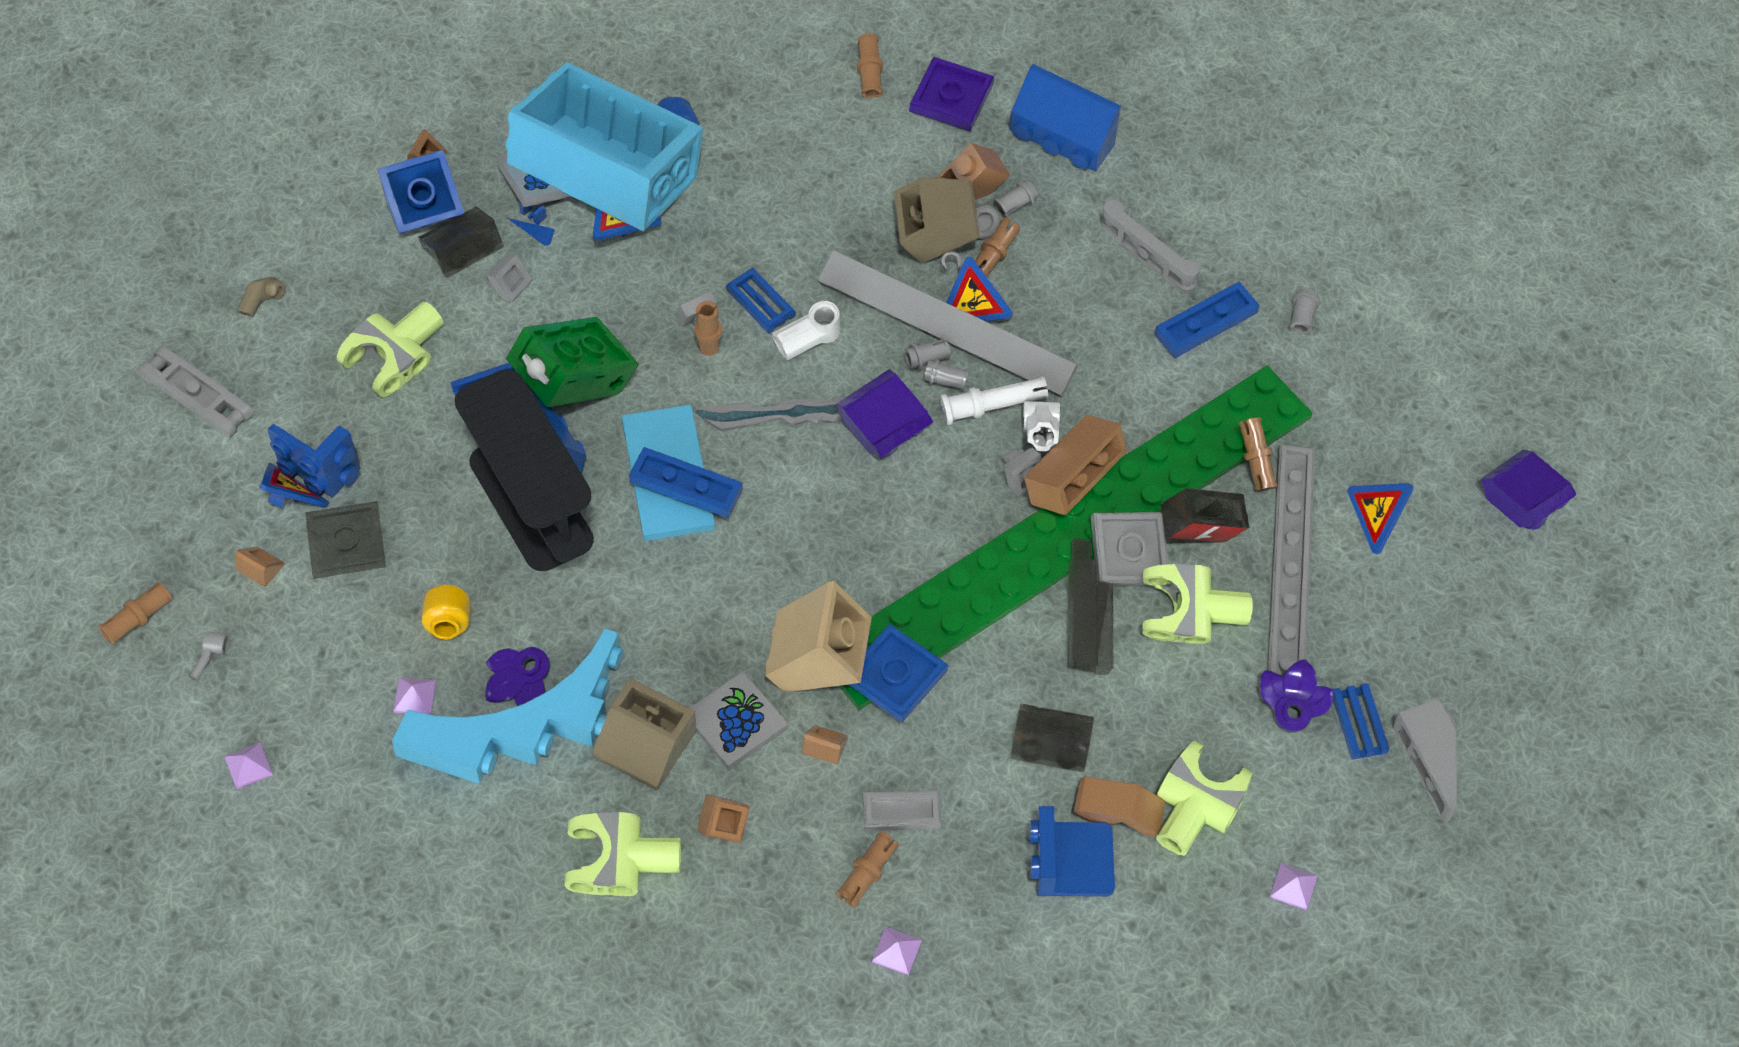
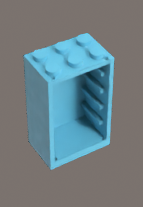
[506,62,703,232]

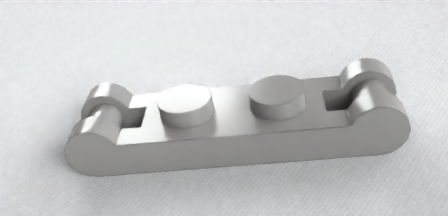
[1101,200,1200,294]
[136,346,254,439]

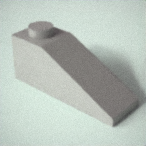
[1393,698,1457,823]

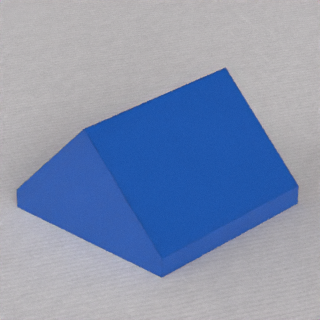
[378,150,465,234]

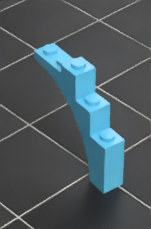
[392,628,624,784]

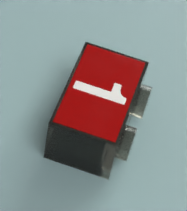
[1160,488,1250,543]

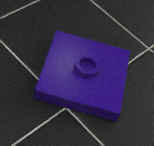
[909,56,995,132]

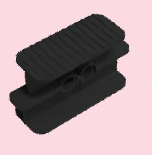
[455,369,594,571]

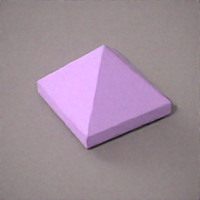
[393,677,436,715]
[224,742,273,789]
[1270,863,1318,910]
[872,927,922,976]

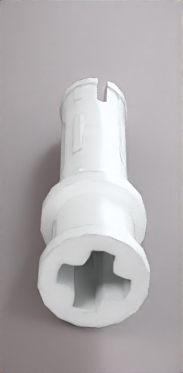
[940,376,1049,426]

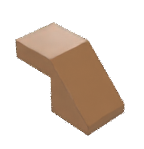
[1074,776,1165,837]

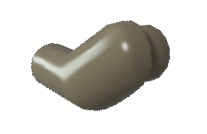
[237,277,285,317]

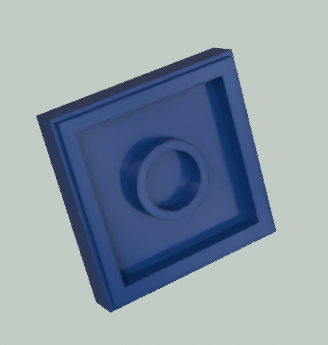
[848,624,948,723]

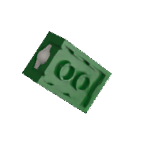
[506,317,639,407]

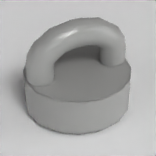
[976,204,1000,239]

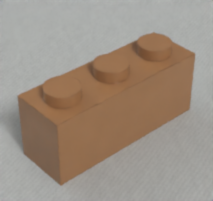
[1024,414,1127,515]

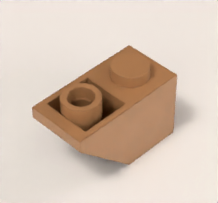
[937,143,1010,200]

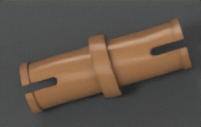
[857,33,883,98]
[975,218,1020,278]
[694,301,722,356]
[1239,417,1278,492]
[98,582,172,645]
[836,831,899,908]

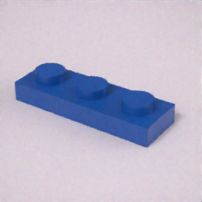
[1155,281,1260,358]
[629,447,743,518]

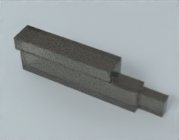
[1068,538,1114,675]

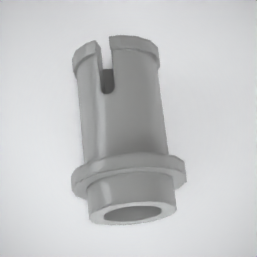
[993,180,1038,218]
[1290,289,1320,334]
[904,338,951,371]
[923,358,969,392]

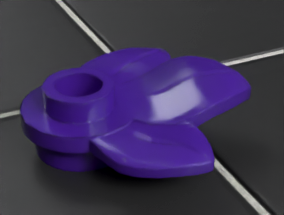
[485,647,550,706]
[1260,659,1334,732]

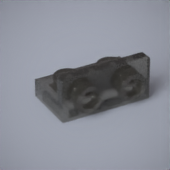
[418,206,504,278]
[1011,703,1094,773]

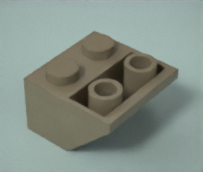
[894,177,980,263]
[592,678,696,790]

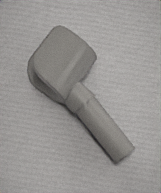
[941,250,962,274]
[189,632,230,680]

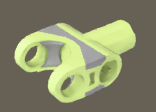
[337,302,444,398]
[1142,564,1253,644]
[1156,741,1253,856]
[564,812,681,896]

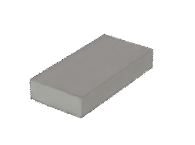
[863,790,941,831]

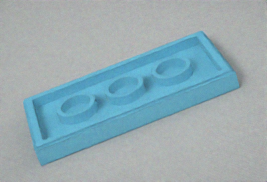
[621,405,715,541]

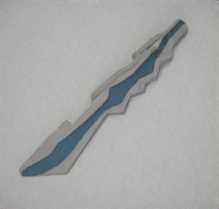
[694,396,847,431]

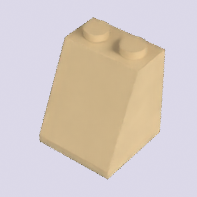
[765,581,872,692]

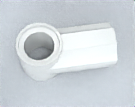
[772,301,841,360]
[1023,401,1060,451]

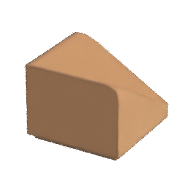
[698,794,750,843]

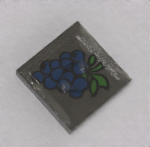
[305,501,386,579]

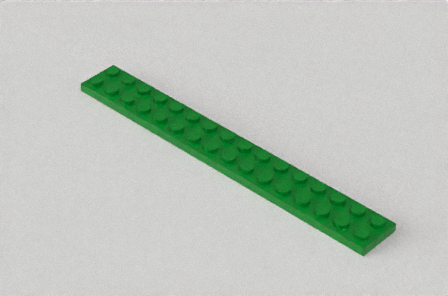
[839,365,1313,711]

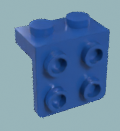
[267,424,360,498]
[1029,806,1115,897]

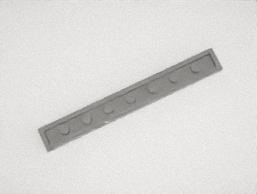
[818,250,1078,397]
[1268,444,1315,677]

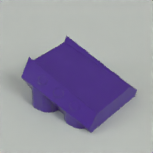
[836,369,933,458]
[1481,450,1577,530]

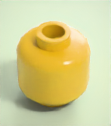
[422,584,471,640]

